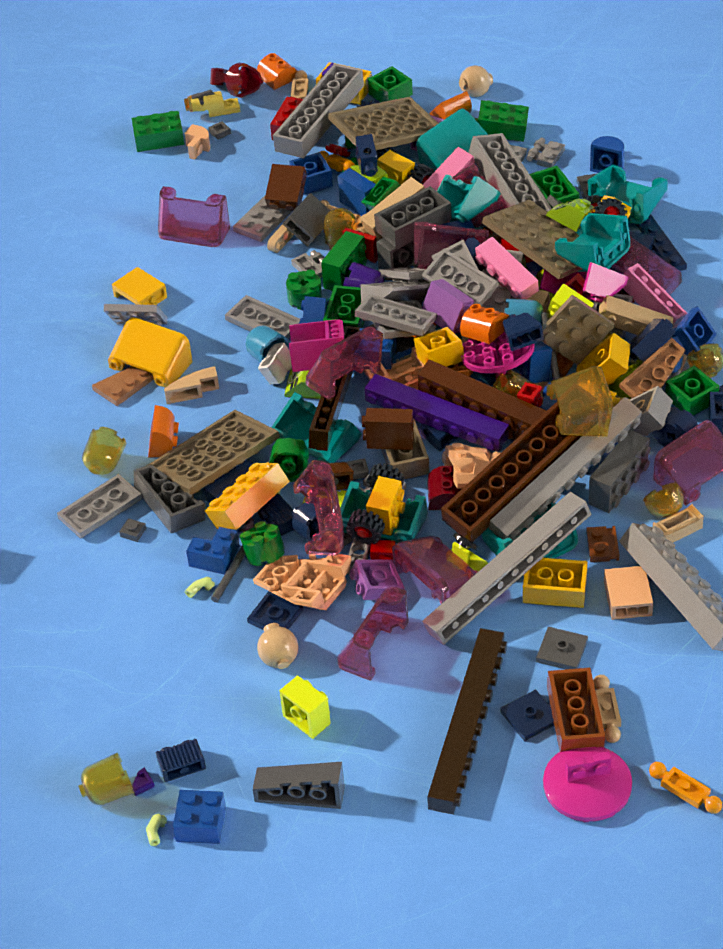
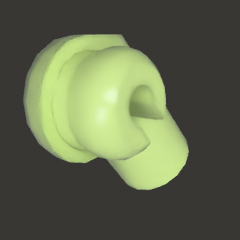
[185,577,215,598]
[146,814,167,846]

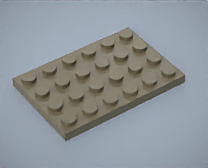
[328,97,439,153]
[482,200,582,279]
[148,410,280,495]

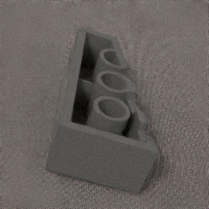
[133,464,205,534]
[253,762,345,809]

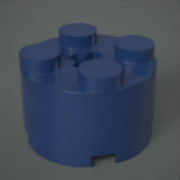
[652,407,698,453]
[292,498,337,545]

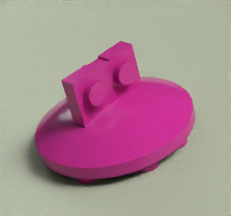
[461,332,535,388]
[543,747,632,822]

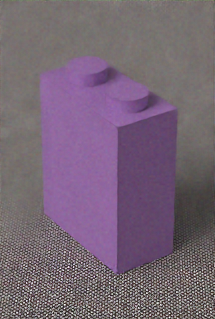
[422,279,475,334]

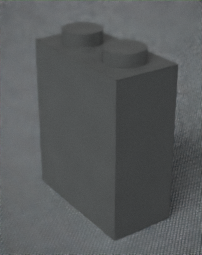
[283,193,336,247]

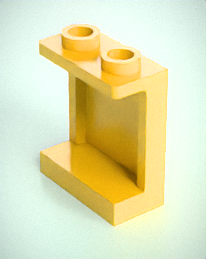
[112,267,167,305]

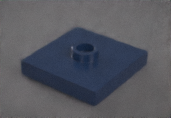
[247,591,304,629]
[500,689,554,741]

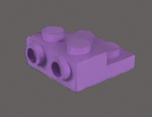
[350,560,405,600]

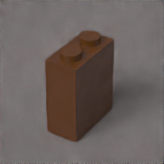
[265,164,307,211]
[362,408,414,450]

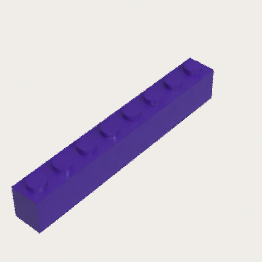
[364,374,509,452]

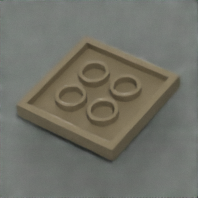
[542,295,615,365]

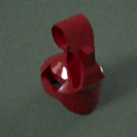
[210,62,263,98]

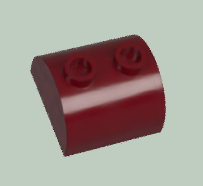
[427,466,463,510]

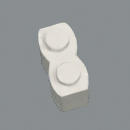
[258,343,292,385]

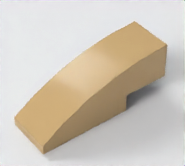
[164,366,219,404]

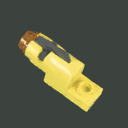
[184,90,240,117]

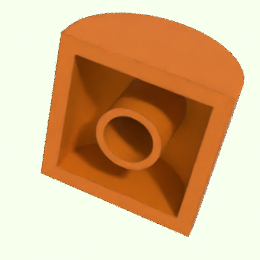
[257,53,297,90]
[429,91,472,120]
[460,304,509,344]
[148,405,179,458]

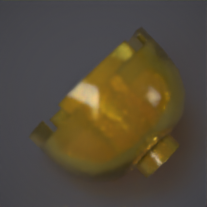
[686,344,723,378]
[643,483,684,518]

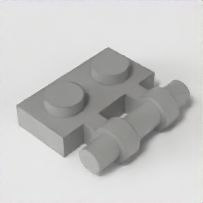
[526,137,565,168]
[291,250,324,278]

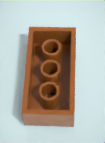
[547,667,605,752]

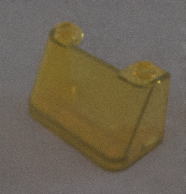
[547,366,613,437]

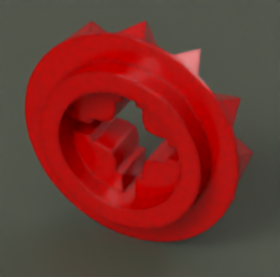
[325,143,351,157]

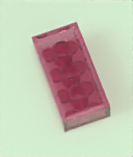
[609,236,682,295]

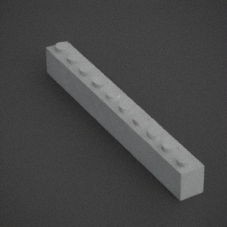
[489,397,642,541]
[422,492,592,645]

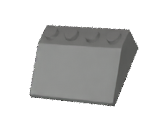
[361,281,431,305]

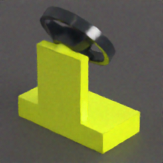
[445,532,488,577]

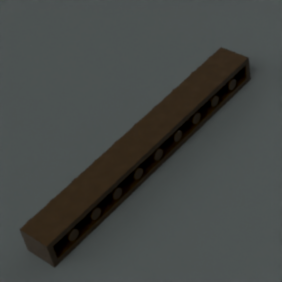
[308,326,360,451]
[427,628,507,815]

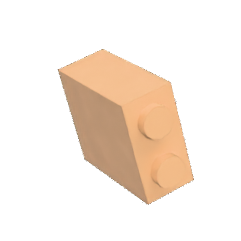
[604,566,653,620]

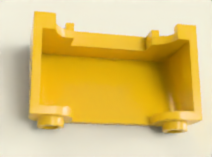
[108,317,193,388]

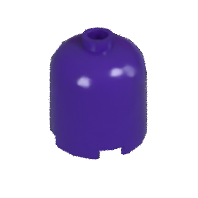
[343,262,385,288]

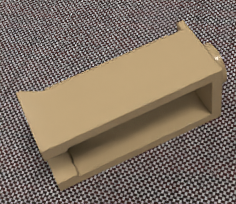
[653,504,704,543]

